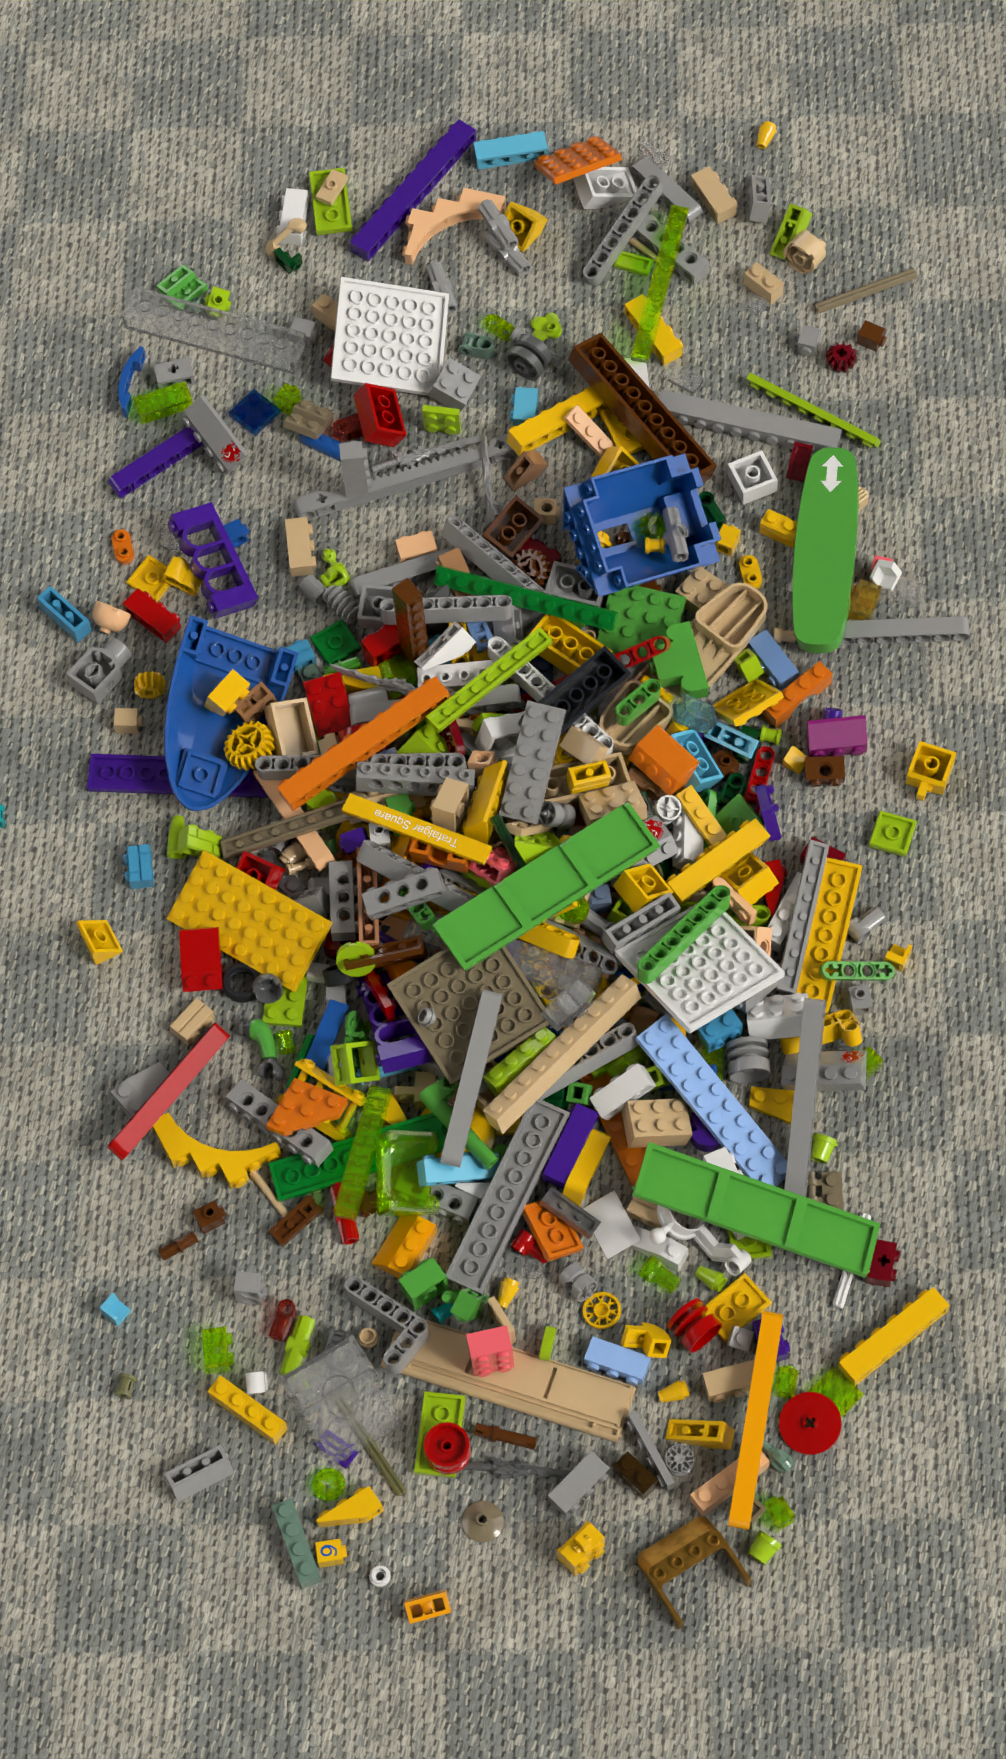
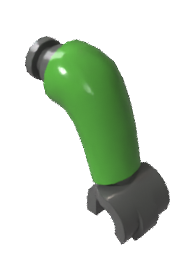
[239,1019,285,1082]

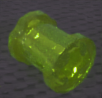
[275,1030,296,1055]

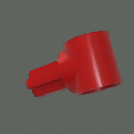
[510,1229,547,1264]

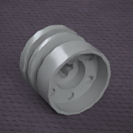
[726,1036,771,1084]

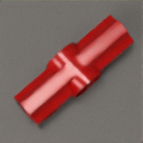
[330,1182,360,1245]

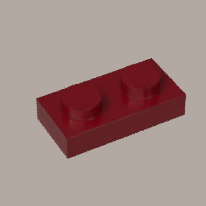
[786,442,813,483]

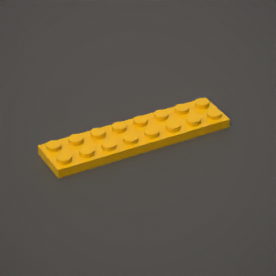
[796,858,863,1015]

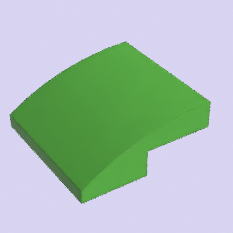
[156,264,208,311]

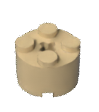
[783,230,826,274]

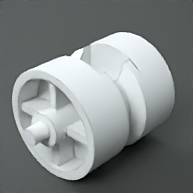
[652,795,682,826]

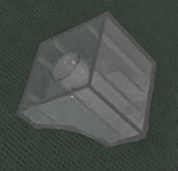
[281,1335,401,1468]

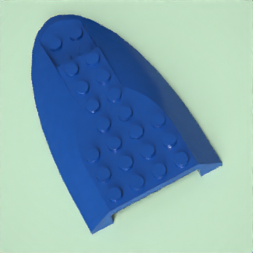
[164,615,299,812]

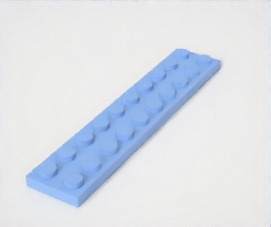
[635,1014,787,1186]

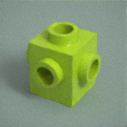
[204,286,232,317]

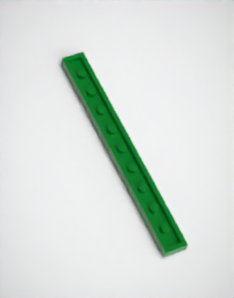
[434,565,618,631]

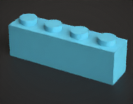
[474,131,548,170]
[416,1152,500,1187]

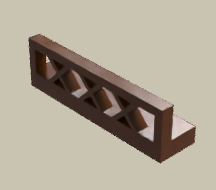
[344,935,428,971]

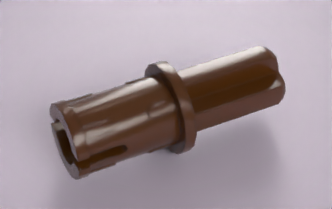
[159,1231,199,1260]

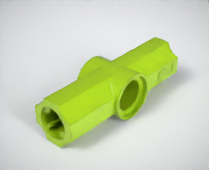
[280,1315,316,1379]

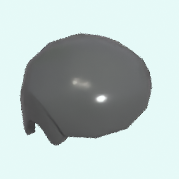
[252,973,283,1004]

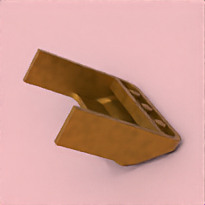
[637,1517,751,1630]

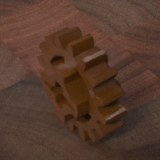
[512,549,551,585]

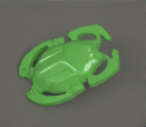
[344,1010,371,1068]

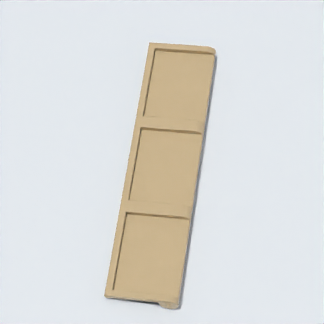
[382,1319,636,1443]

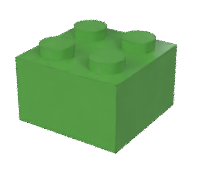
[399,1257,449,1311]

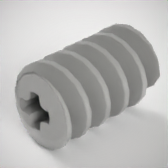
[322,585,359,624]

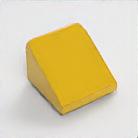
[783,746,807,775]

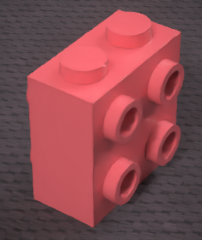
[468,847,525,886]

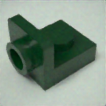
[274,247,303,274]

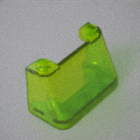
[377,1130,439,1216]

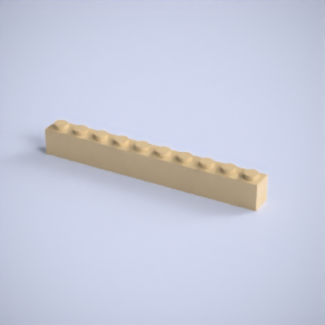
[483,974,641,1134]

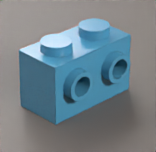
[698,1009,743,1053]

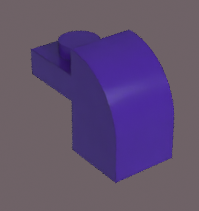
[690,1111,723,1152]

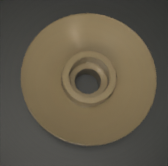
[462,1501,504,1542]

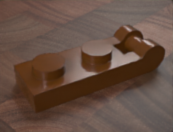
[269,1195,325,1247]

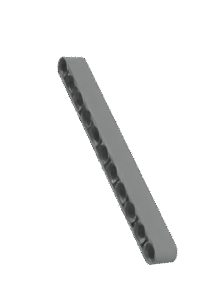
[255,753,467,780]
[439,868,624,975]
[784,998,826,1197]

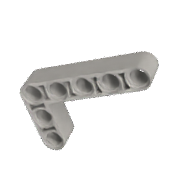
[344,1276,429,1375]

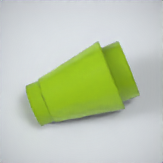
[695,1265,727,1292]

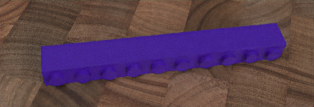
[350,119,477,262]

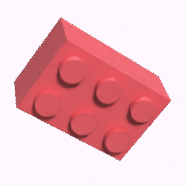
[466,1325,515,1377]

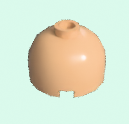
[92,601,131,634]

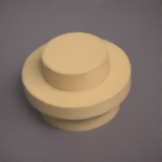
[358,1328,378,1348]

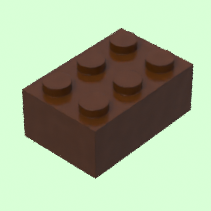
[482,495,545,561]

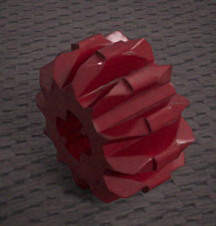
[826,341,857,373]

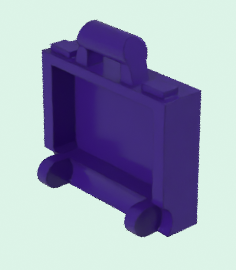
[755,784,782,841]

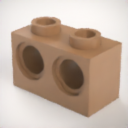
[234,681,277,724]

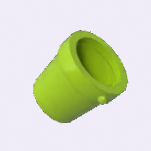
[810,1133,838,1164]
[748,1530,782,1565]

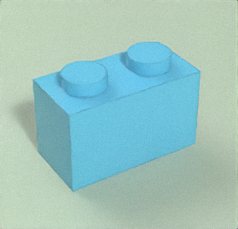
[510,387,538,426]

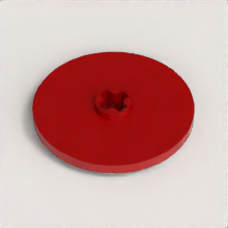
[779,1392,842,1455]

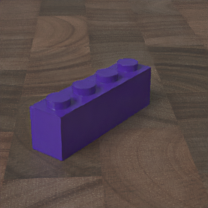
[542,1103,599,1189]

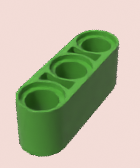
[615,678,661,726]

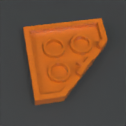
[266,1078,349,1136]

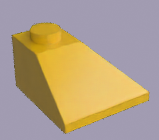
[504,202,548,252]

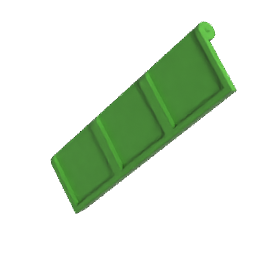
[431,802,661,971]
[632,1142,881,1278]

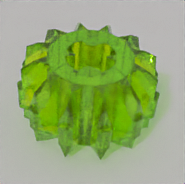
[637,511,666,541]

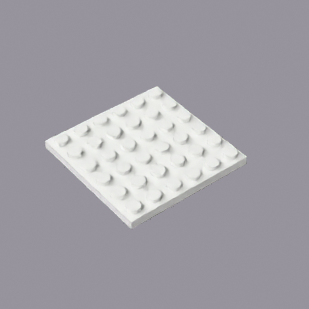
[330,277,449,396]
[615,903,785,1034]

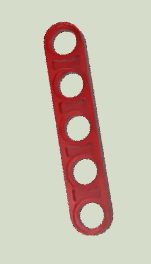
[744,746,774,815]

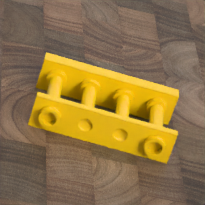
[276,1059,369,1142]

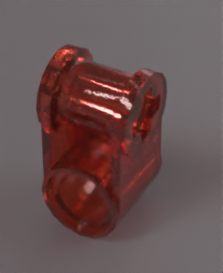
[333,413,363,443]

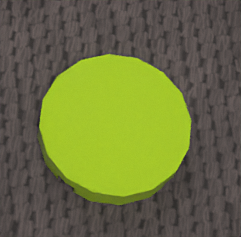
[336,941,375,977]

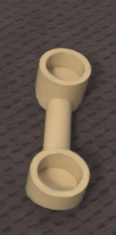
[266,218,307,258]

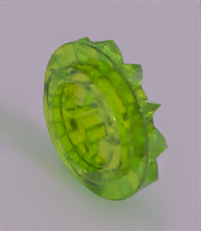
[312,1468,346,1502]

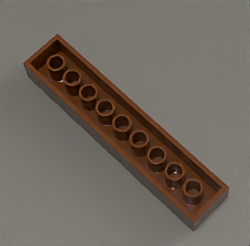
[568,333,717,482]

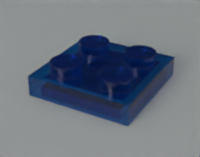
[228,389,281,437]

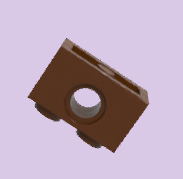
[804,756,845,787]

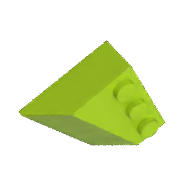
[514,831,562,865]

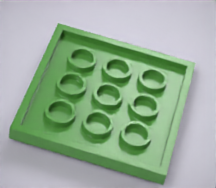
[597,586,687,662]

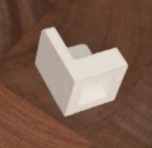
[870,559,902,591]

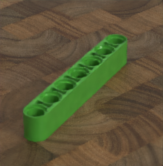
[637,885,731,984]

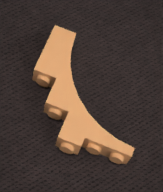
[402,188,506,265]

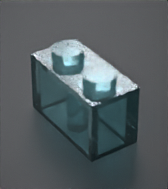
[672,693,717,735]

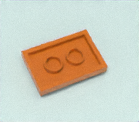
[522,1201,584,1262]

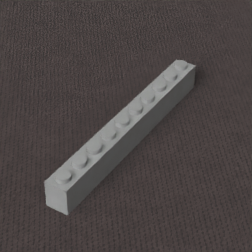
[659,389,842,452]

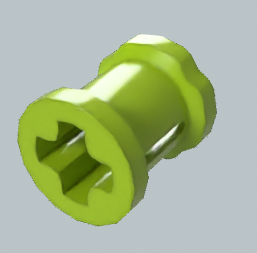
[759,725,782,746]

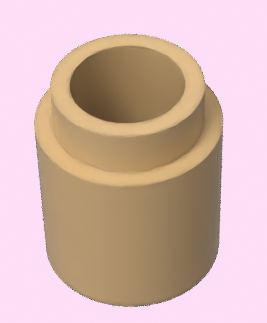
[278,841,307,865]

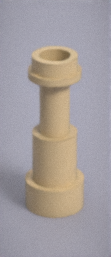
[774,627,796,643]
[285,858,316,876]

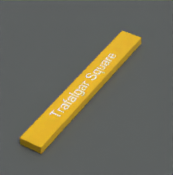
[342,793,492,866]

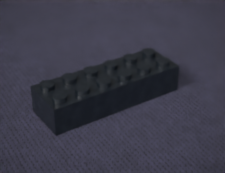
[518,646,631,739]

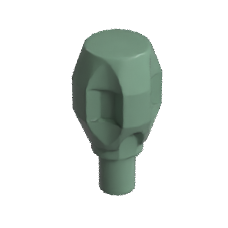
[762,1440,794,1474]

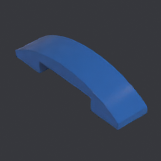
[118,346,146,418]

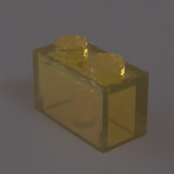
[848,579,882,621]

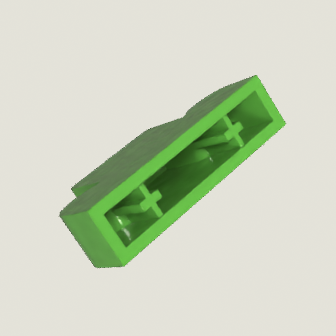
[649,621,709,700]

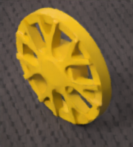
[583,1292,621,1329]

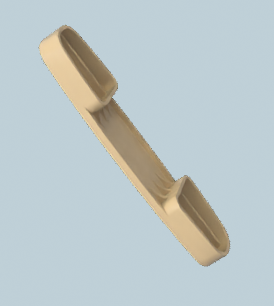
[599,582,768,755]

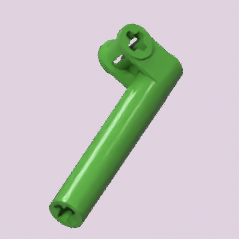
[418,1076,498,1170]

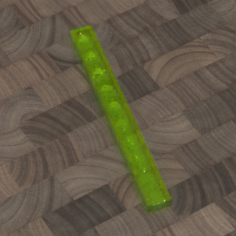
[631,205,689,364]

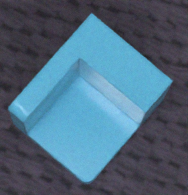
[100,1293,131,1327]

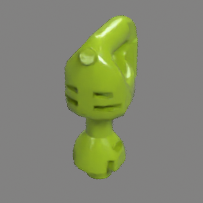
[319,548,350,588]

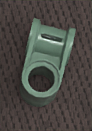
[458,332,495,359]

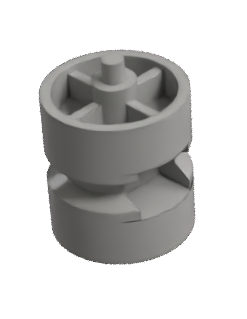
[539,801,576,829]
[559,1263,598,1302]

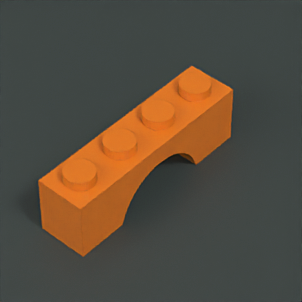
[762,661,833,729]

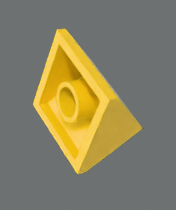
[76,920,123,965]

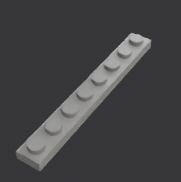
[775,840,829,995]

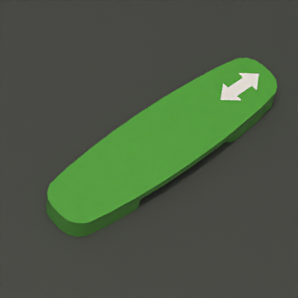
[792,447,859,653]

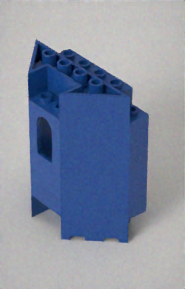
[563,454,721,597]

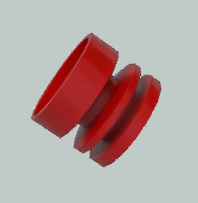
[667,1298,722,1353]

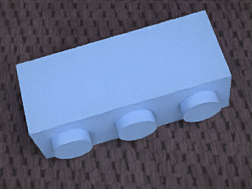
[584,1336,651,1386]

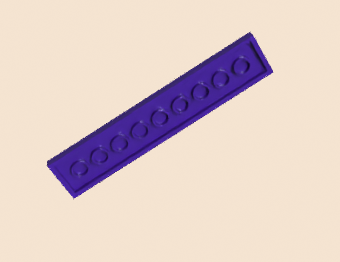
[87,754,282,798]

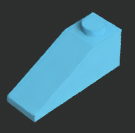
[704,719,759,759]

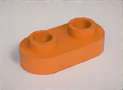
[111,529,134,565]

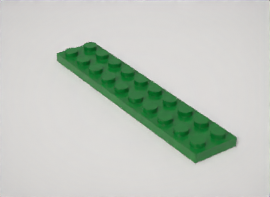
[268,1106,454,1202]

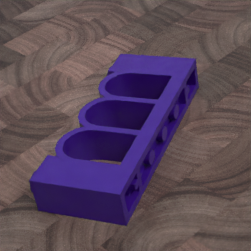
[168,502,259,619]
[356,970,431,1074]

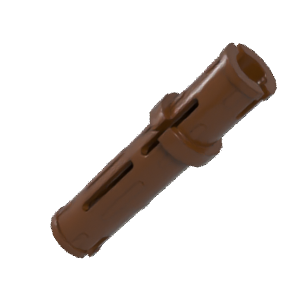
[474,1422,538,1450]

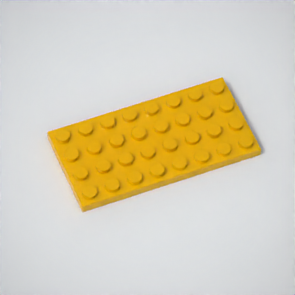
[166,850,333,992]

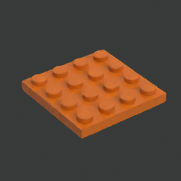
[533,136,622,185]

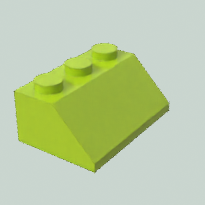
[396,723,468,767]

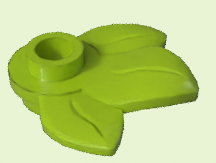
[530,312,562,341]

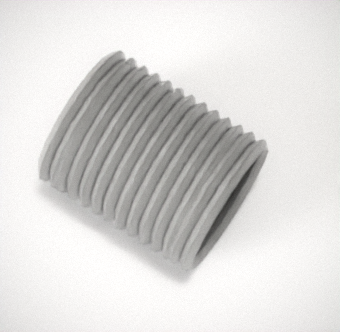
[299,575,327,605]

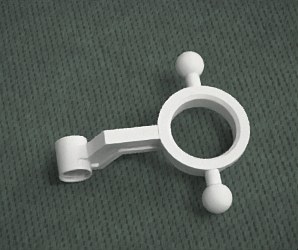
[650,1205,751,1276]

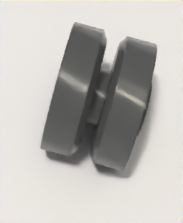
[505,334,553,381]

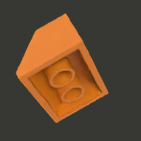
[628,725,700,795]

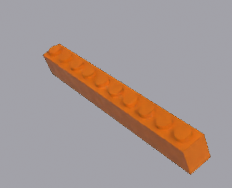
[277,676,450,811]

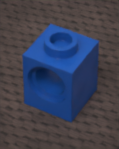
[223,518,249,548]

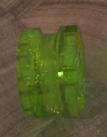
[559,897,590,924]

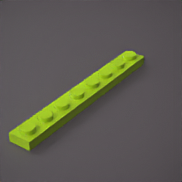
[746,372,881,448]
[425,627,553,733]

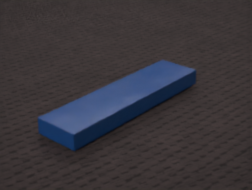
[306,999,349,1071]

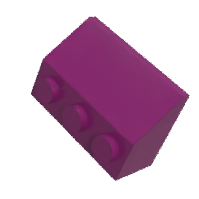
[806,715,868,757]

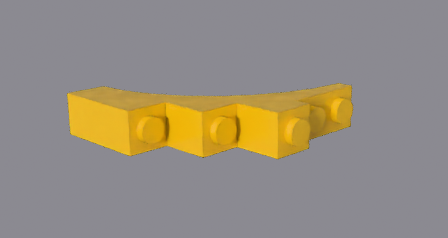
[152,1112,282,1189]

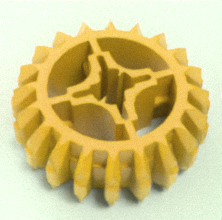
[224,721,275,771]

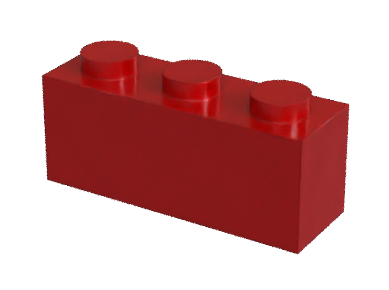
[123,588,181,643]

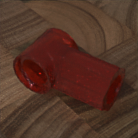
[268,1299,297,1342]

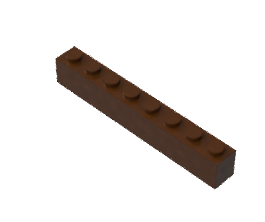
[392,578,428,677]

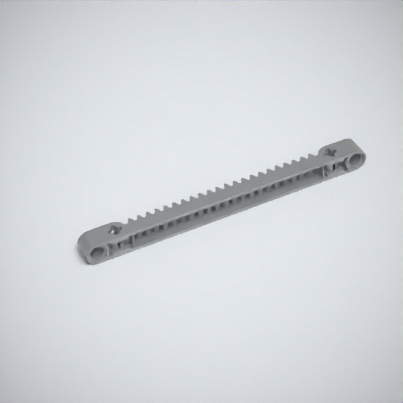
[293,433,518,520]

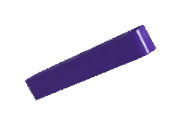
[108,427,203,498]

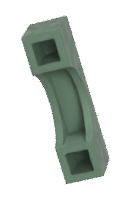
[272,1498,322,1589]

